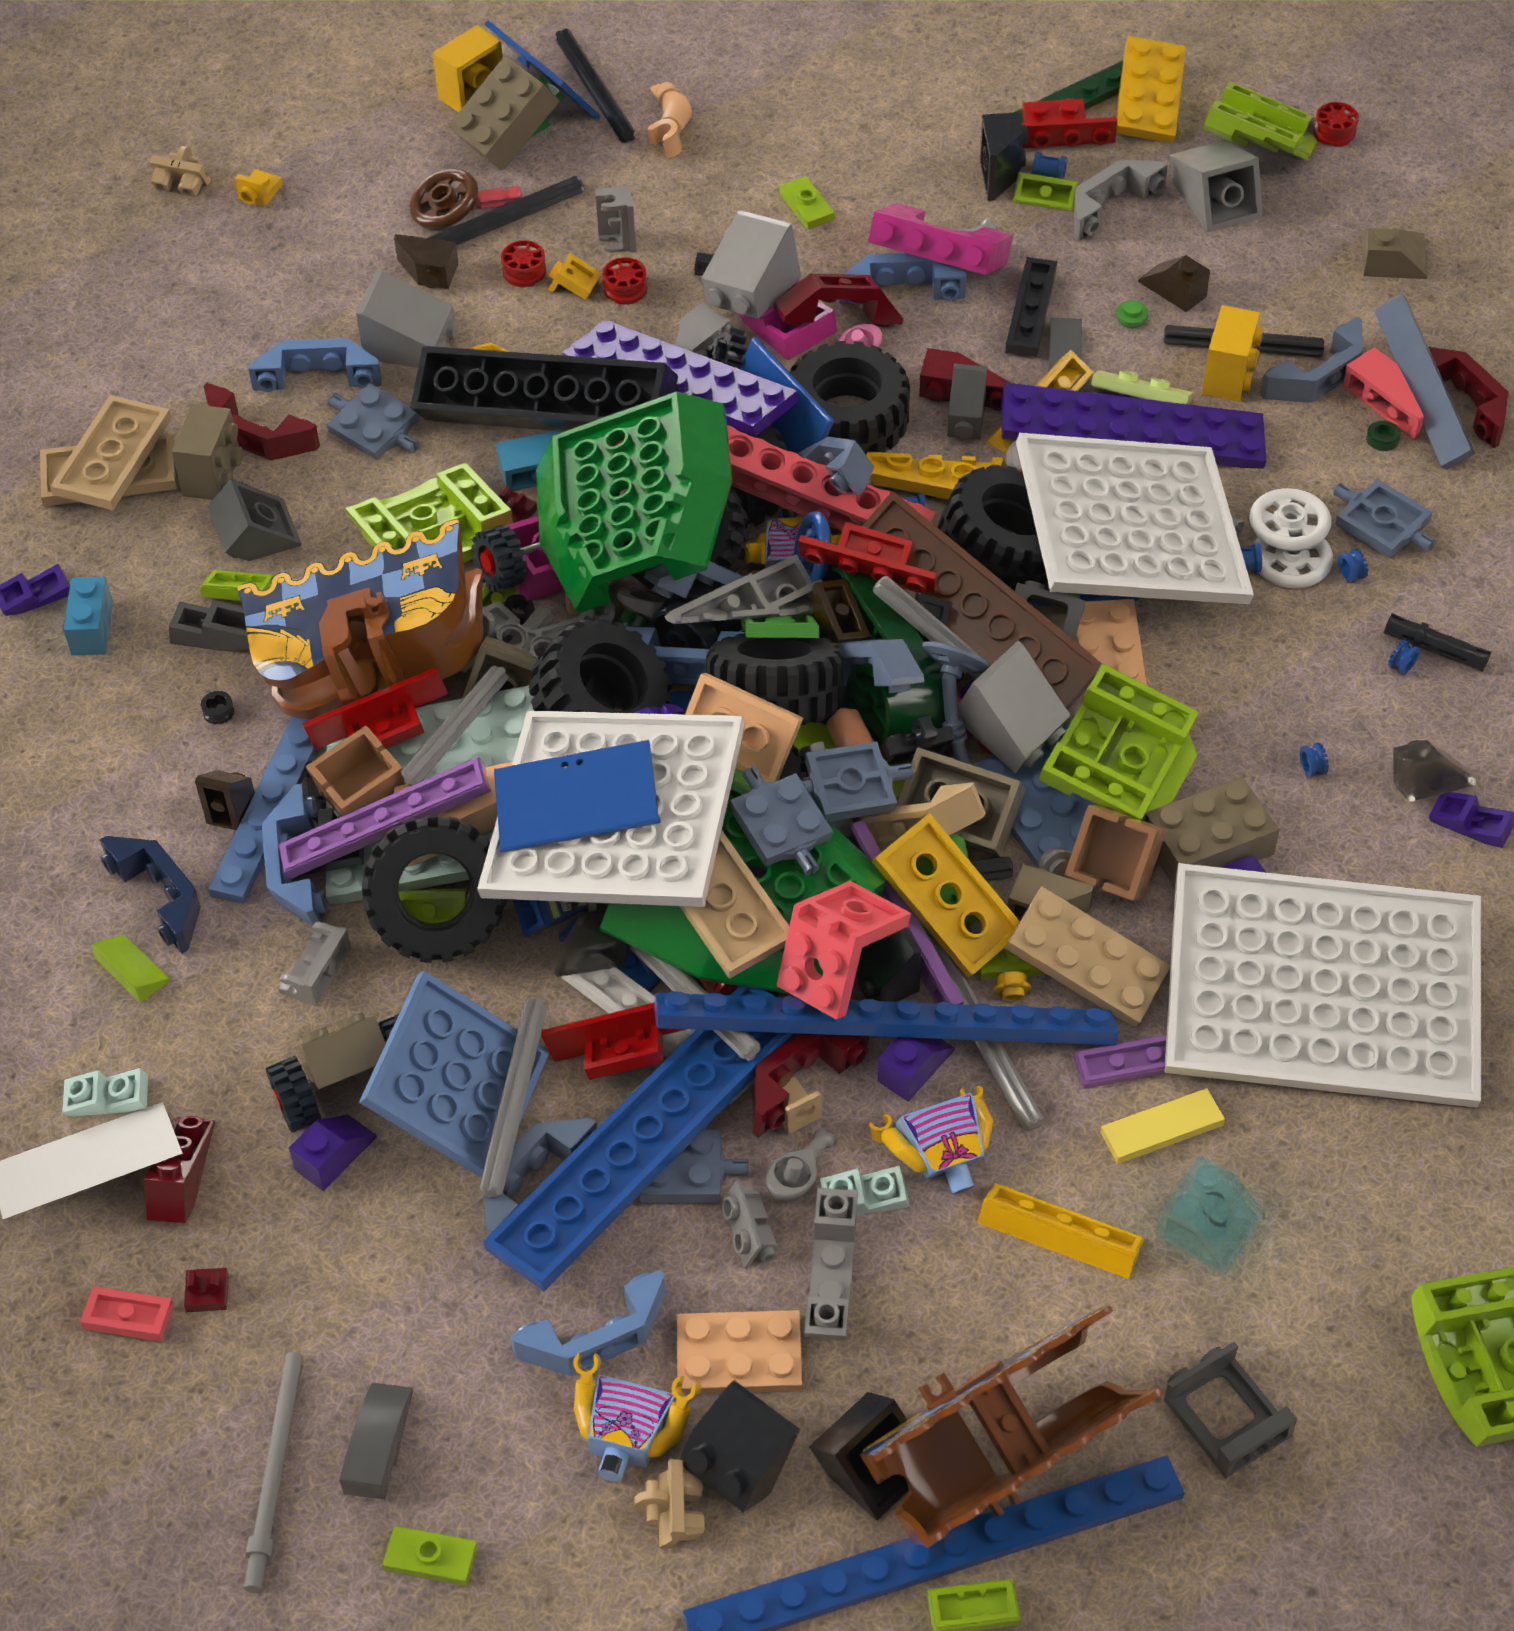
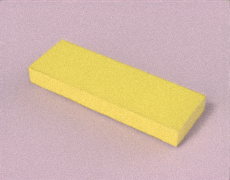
[1100,1088,1225,1164]

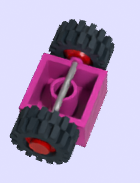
[472,516,565,601]

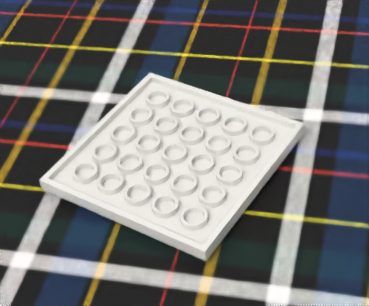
[1016,433,1254,604]
[477,711,745,907]

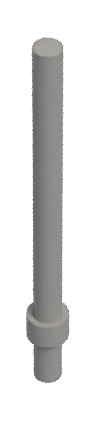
[244,1352,303,1593]

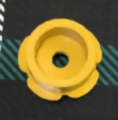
[994,971,1032,1001]

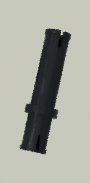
[1384,613,1492,672]

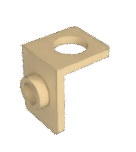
[782,1077,822,1135]

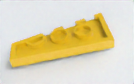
[866,452,1004,499]

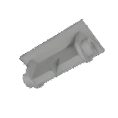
[722,1180,778,1269]

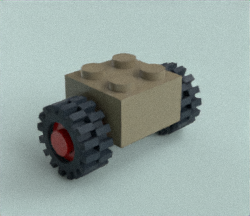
[266,1012,399,1133]

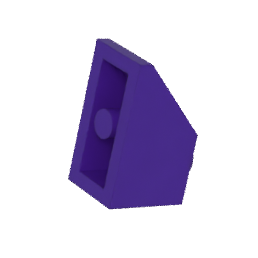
[878,1037,955,1102]
[289,1114,377,1191]

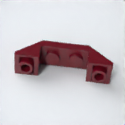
[774,273,903,327]
[1428,347,1509,448]
[203,382,320,461]
[753,1033,870,1138]

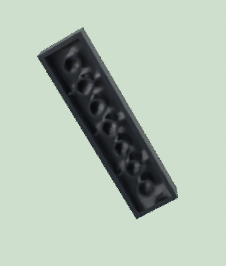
[410,346,678,432]

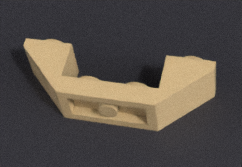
[853,782,986,848]

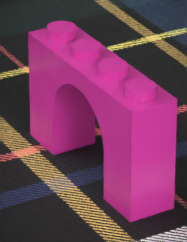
[868,203,1014,275]

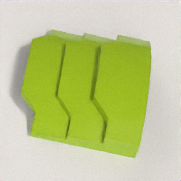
[1203,81,1318,161]
[345,462,513,563]
[1038,663,1199,820]
[1411,1267,1514,1447]

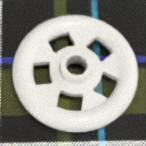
[1249,488,1331,551]
[1254,527,1333,589]

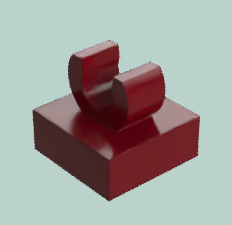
[498,487,537,523]
[184,1267,229,1312]

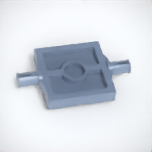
[327,383,420,460]
[1333,479,1436,559]
[801,741,913,822]
[729,766,833,876]
[640,1129,749,1204]

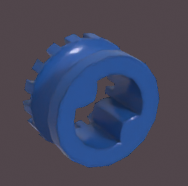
[1338,549,1369,583]
[1388,640,1421,675]
[1299,742,1329,778]

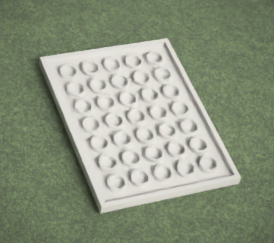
[1165,863,1481,1108]

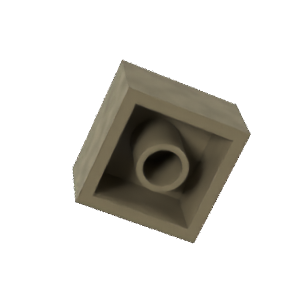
[172,404,243,500]

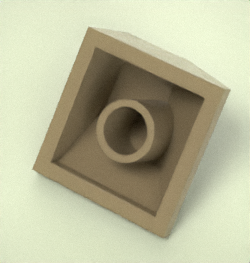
[1361,228,1427,279]
[462,635,538,698]

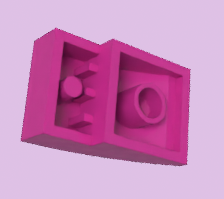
[737,280,837,360]

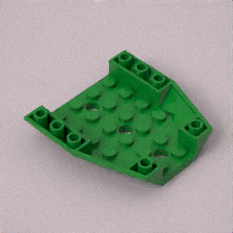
[536,392,732,614]
[600,768,888,994]

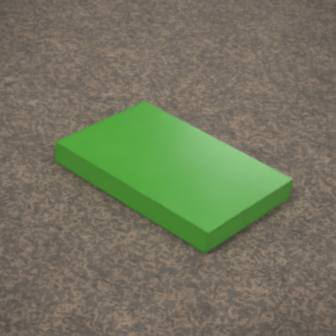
[741,613,819,638]

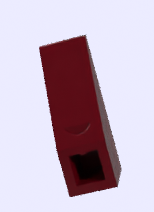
[919,348,1011,411]
[144,1116,215,1223]

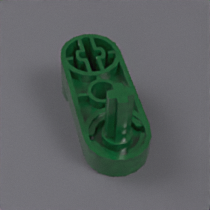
[824,564,945,749]

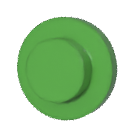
[1116,300,1148,328]

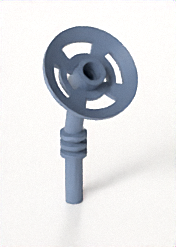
[921,642,991,765]

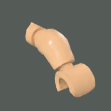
[647,82,692,158]

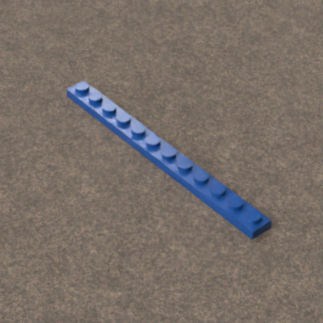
[654,991,1119,1045]
[683,1455,1185,1631]

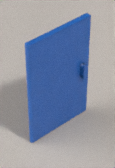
[484,20,601,119]
[740,337,834,453]
[494,740,661,853]

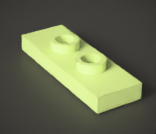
[1091,370,1193,404]

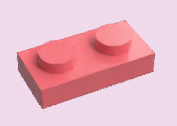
[80,1286,174,1342]

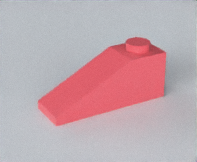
[1343,347,1424,440]

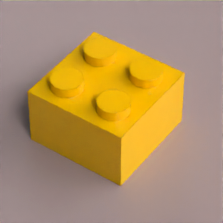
[433,25,503,112]
[1202,305,1264,402]

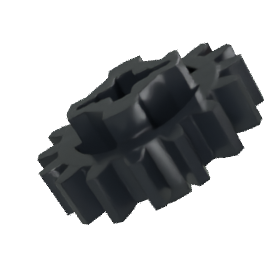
[704,324,747,369]

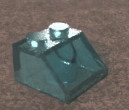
[1155,1155,1266,1276]

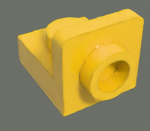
[234,169,283,207]
[548,253,602,300]

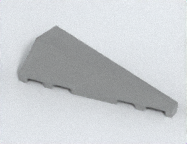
[665,554,822,624]

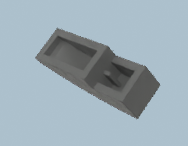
[169,600,250,651]
[339,1383,413,1499]

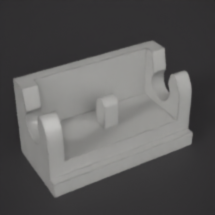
[595,185,636,253]
[278,922,351,1006]

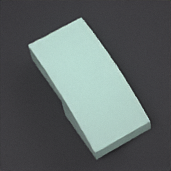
[62,1068,148,1117]
[820,1165,910,1215]

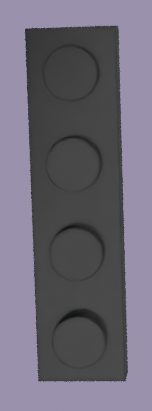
[1005,257,1058,357]

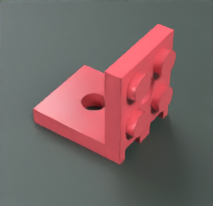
[776,881,911,1020]

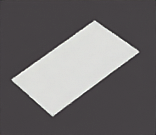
[0,1102,183,1219]

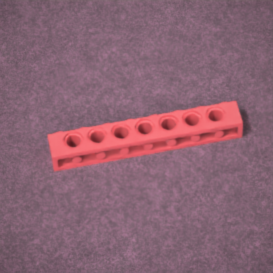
[727,425,936,532]

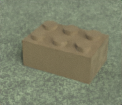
[448,55,560,170]
[896,747,1026,857]
[1145,776,1279,887]

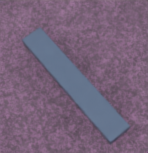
[1374,294,1475,469]

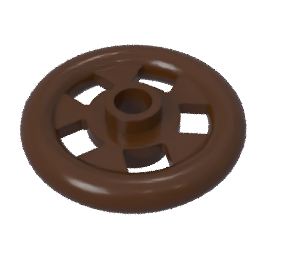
[410,169,478,229]

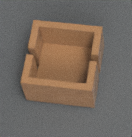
[306,726,406,817]
[1064,805,1167,901]

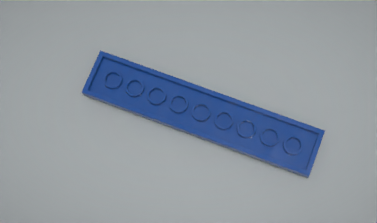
[483,986,797,1291]

